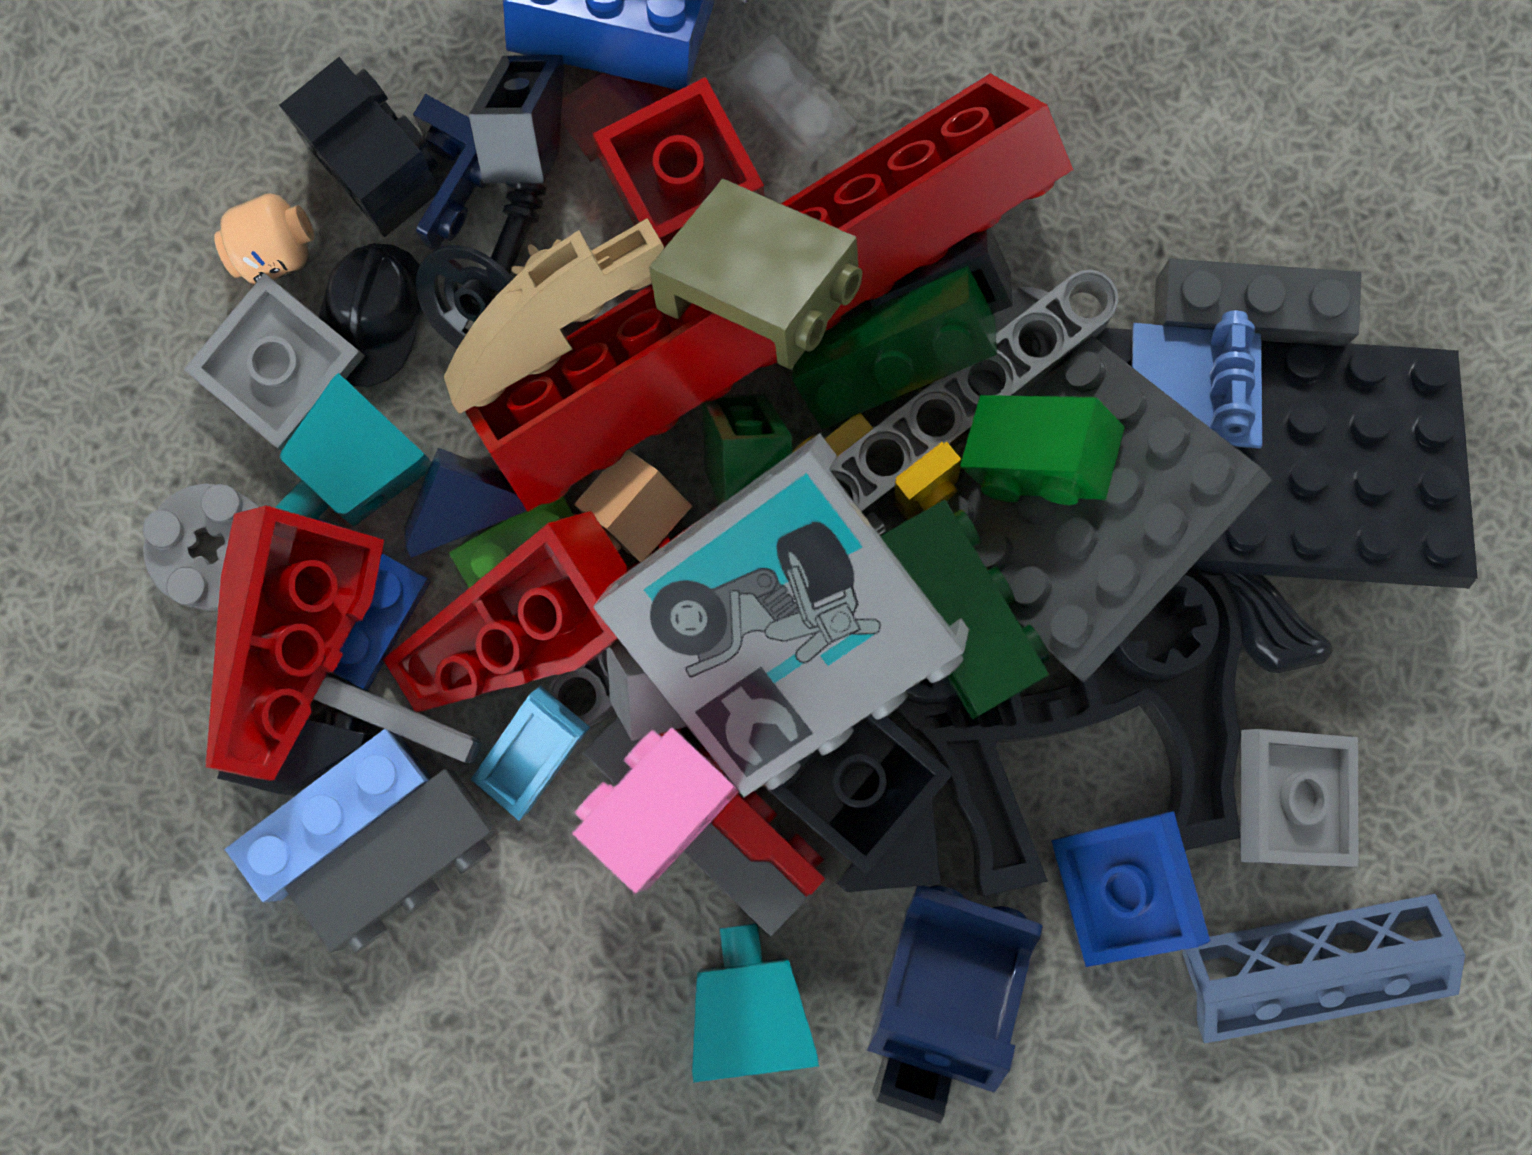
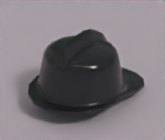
[319,243,423,387]

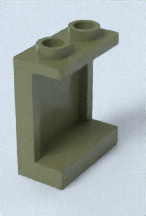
[649,178,862,369]

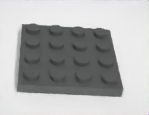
[947,336,1272,682]

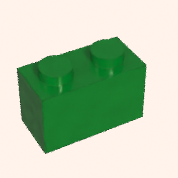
[960,395,1125,505]

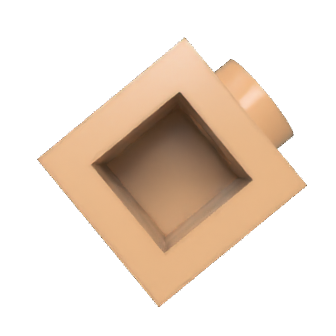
[574,450,692,562]

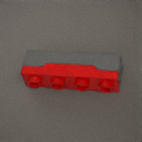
[583,717,825,937]

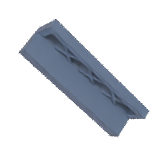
[1182,894,1465,1044]

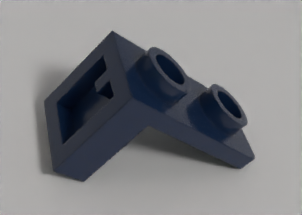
[413,93,488,251]

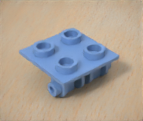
[1132,310,1262,449]

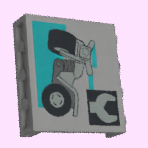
[593,434,969,797]

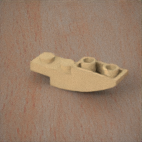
[444,219,665,414]

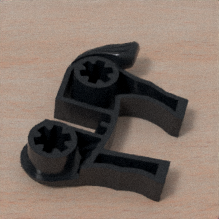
[895,570,1332,896]

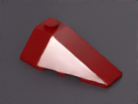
[205,505,384,781]
[383,511,626,712]

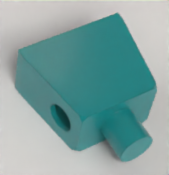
[276,373,432,526]
[692,923,819,1083]

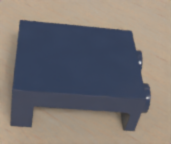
[867,885,1043,1093]

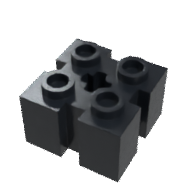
[279,57,440,237]

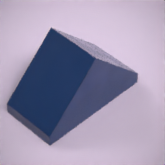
[404,447,527,558]

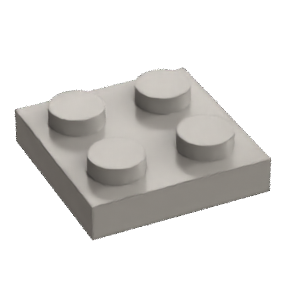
[183,273,365,450]
[1241,729,1359,867]

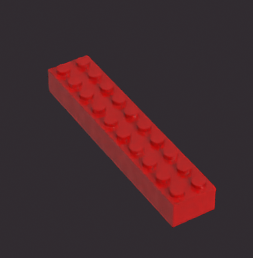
[465,73,1073,512]

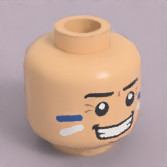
[214,193,315,285]

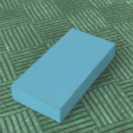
[471,685,590,821]

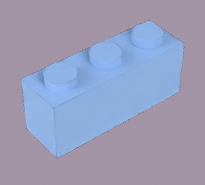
[224,729,432,902]

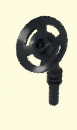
[416,183,547,348]

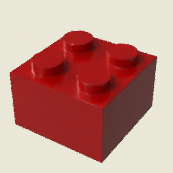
[592,77,765,247]

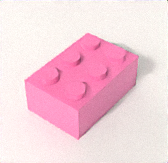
[572,727,739,894]

